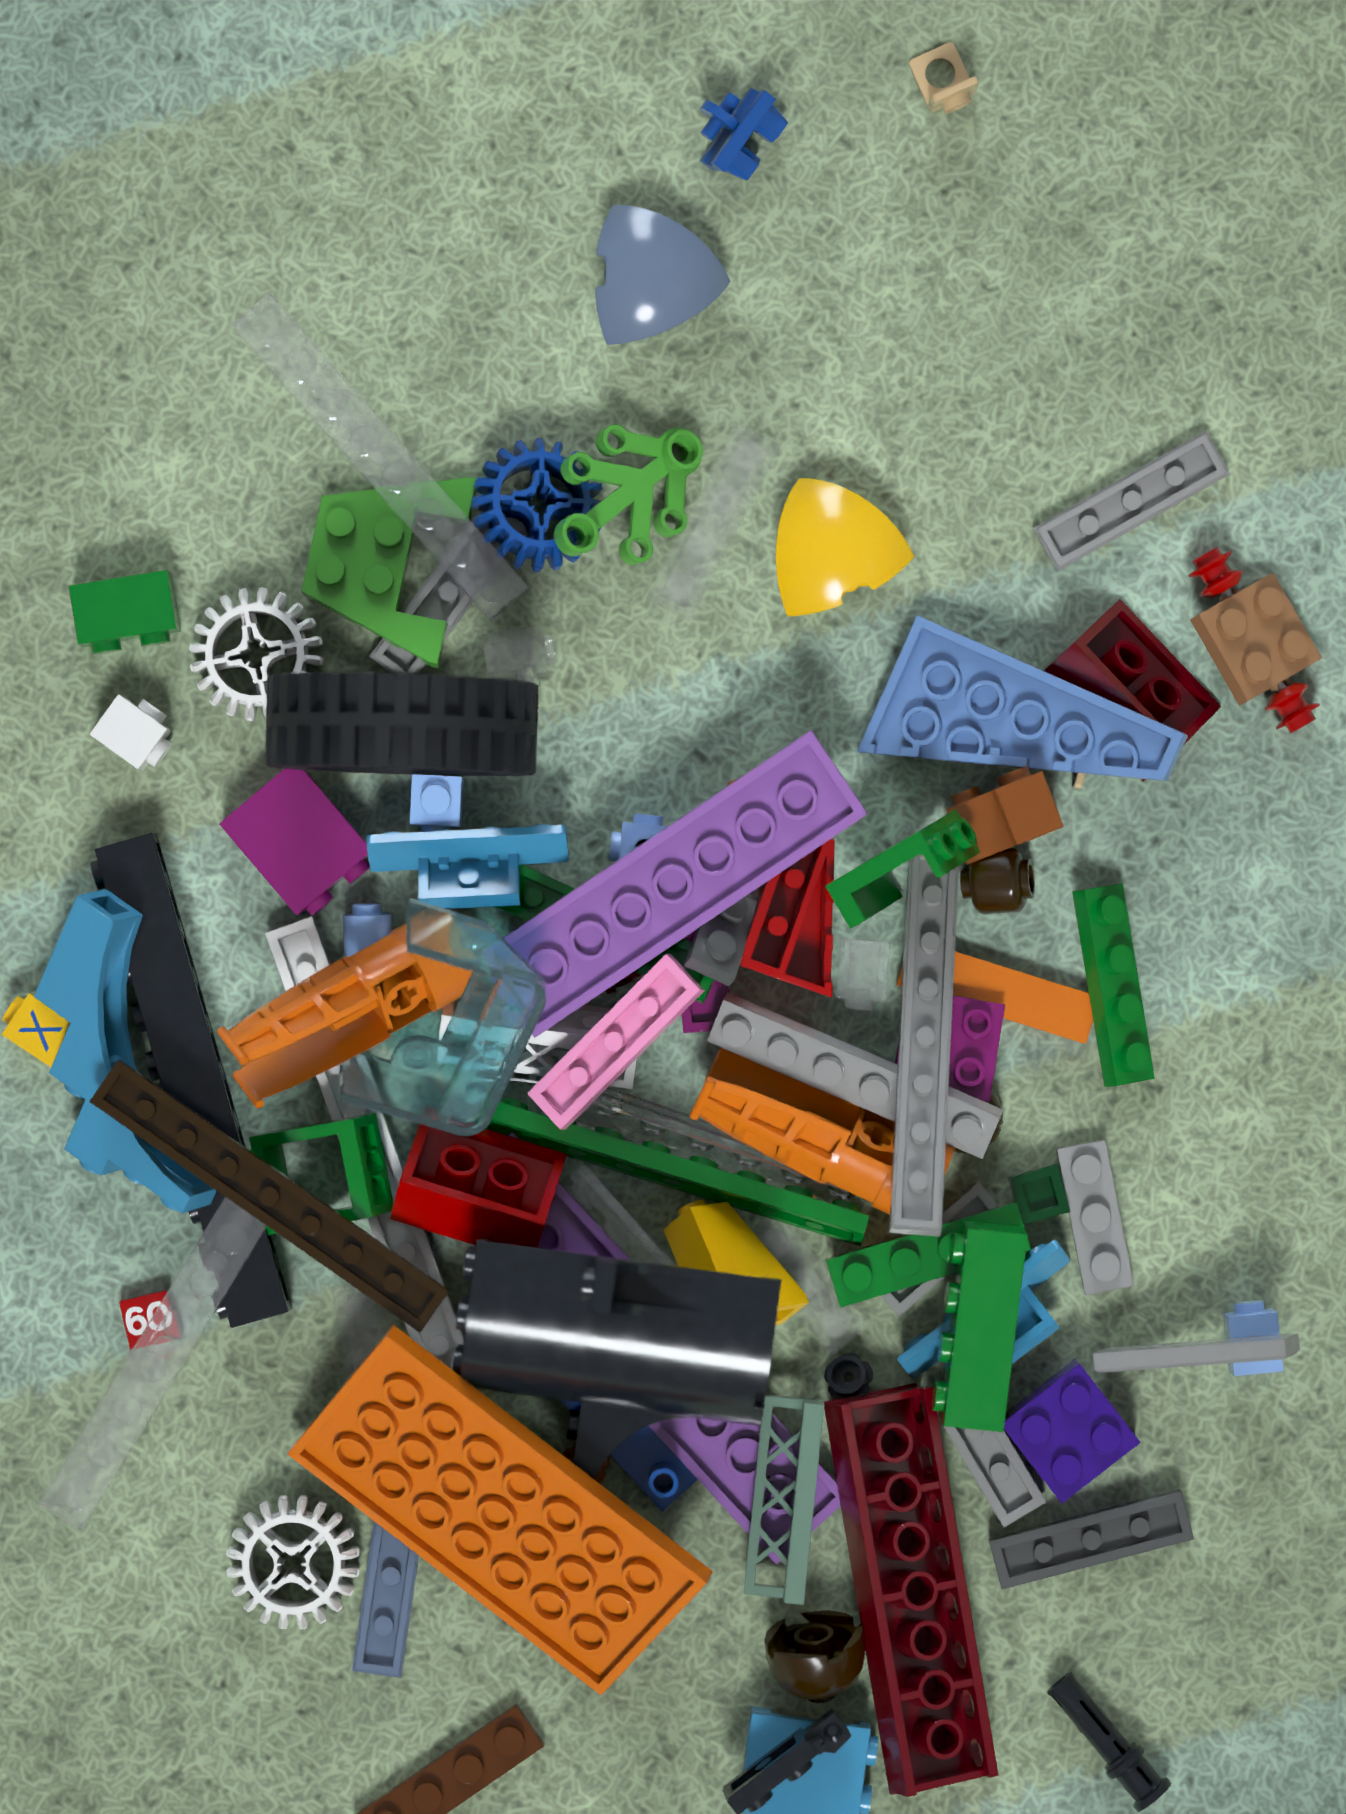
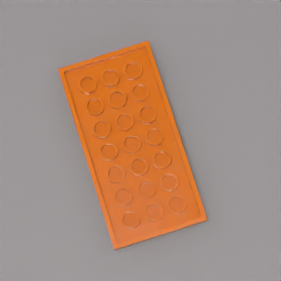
[287,1325,713,1695]

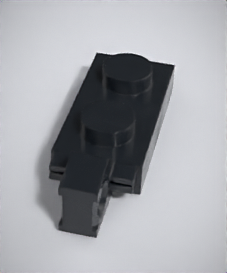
[723,1708,852,1814]

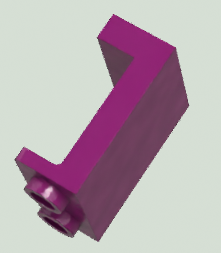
[219,769,370,916]

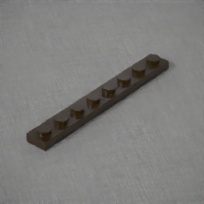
[89,1060,450,1333]

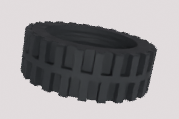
[265,672,539,776]

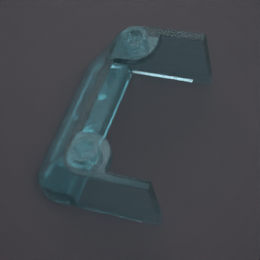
[340,898,546,1136]

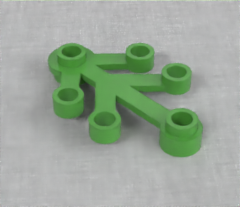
[554,424,703,566]

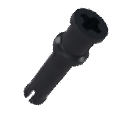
[1047,1672,1172,1812]

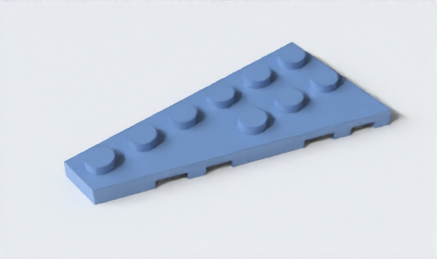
[857,616,1188,781]

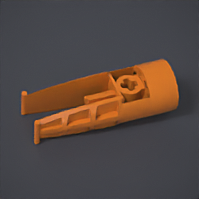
[217,909,480,1108]
[689,1047,955,1215]

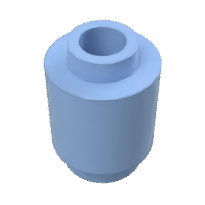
[342,903,393,957]

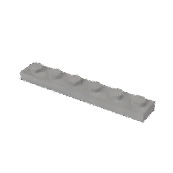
[707,992,1003,1159]

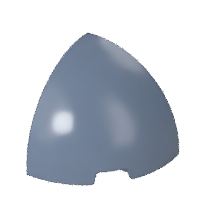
[595,205,731,345]

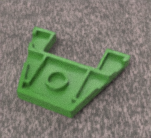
[301,477,477,668]

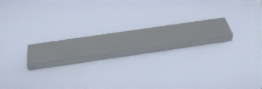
[889,855,959,1237]

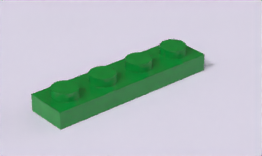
[1072,883,1155,1087]
[825,1201,1031,1308]

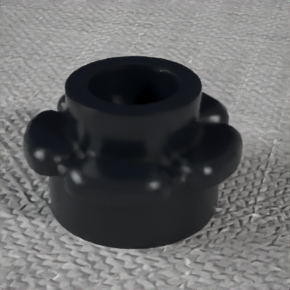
[824,1353,873,1399]

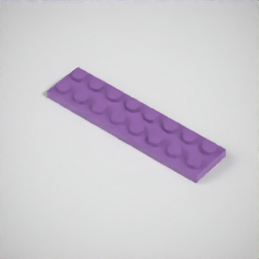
[478,730,868,1038]

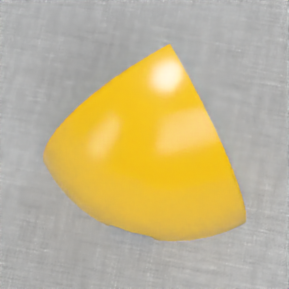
[776,478,914,617]

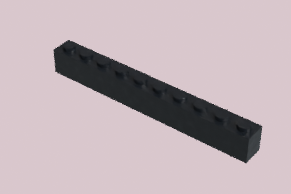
[90,833,292,1328]

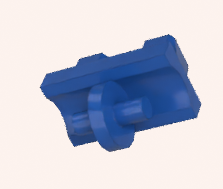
[700,88,788,180]

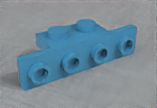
[366,824,569,910]
[897,1240,1070,1379]

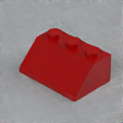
[390,1110,567,1248]

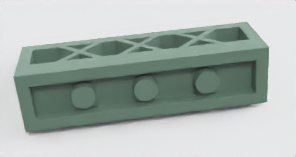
[743,1394,824,1605]

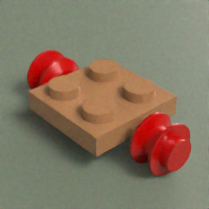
[1188,547,1322,734]

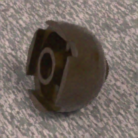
[764,1610,865,1703]

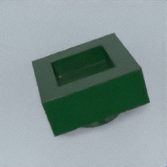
[1007,1164,1071,1225]

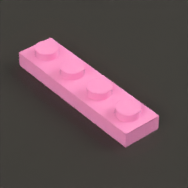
[527,954,705,1130]

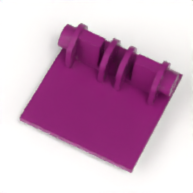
[895,996,1005,1102]

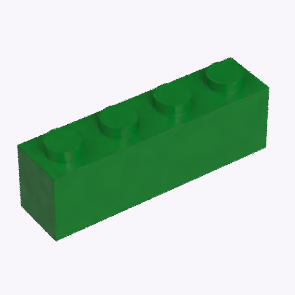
[932,1220,1028,1432]

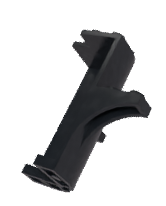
[452,1237,781,1480]

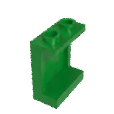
[825,809,980,929]

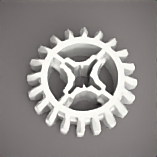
[189,587,324,722]
[226,1495,360,1629]

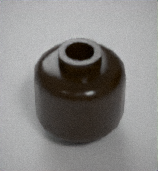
[960,848,1035,915]

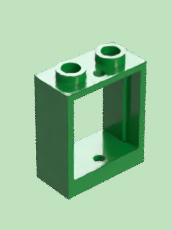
[249,1113,394,1235]

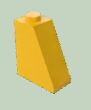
[663,1200,809,1325]

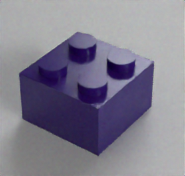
[1004,1359,1141,1504]

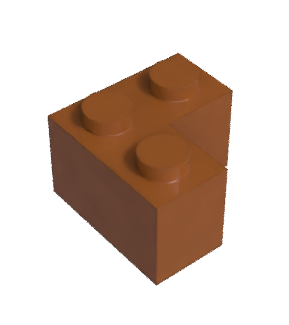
[943,766,1064,865]

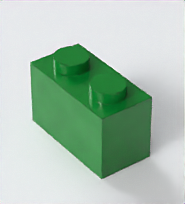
[69,570,181,654]

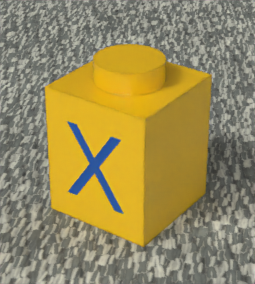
[1,993,70,1067]

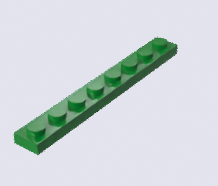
[482,1097,870,1246]

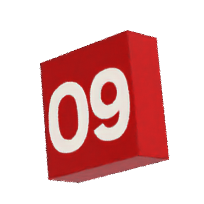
[119,1289,180,1350]

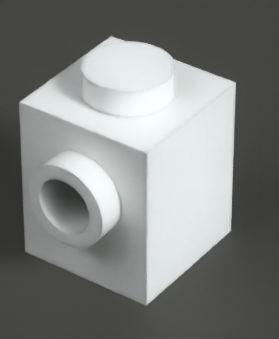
[89,694,172,771]

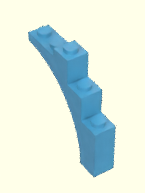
[34,889,216,1213]

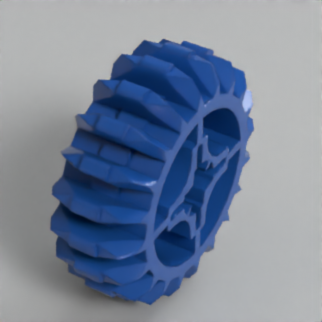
[470,438,603,573]

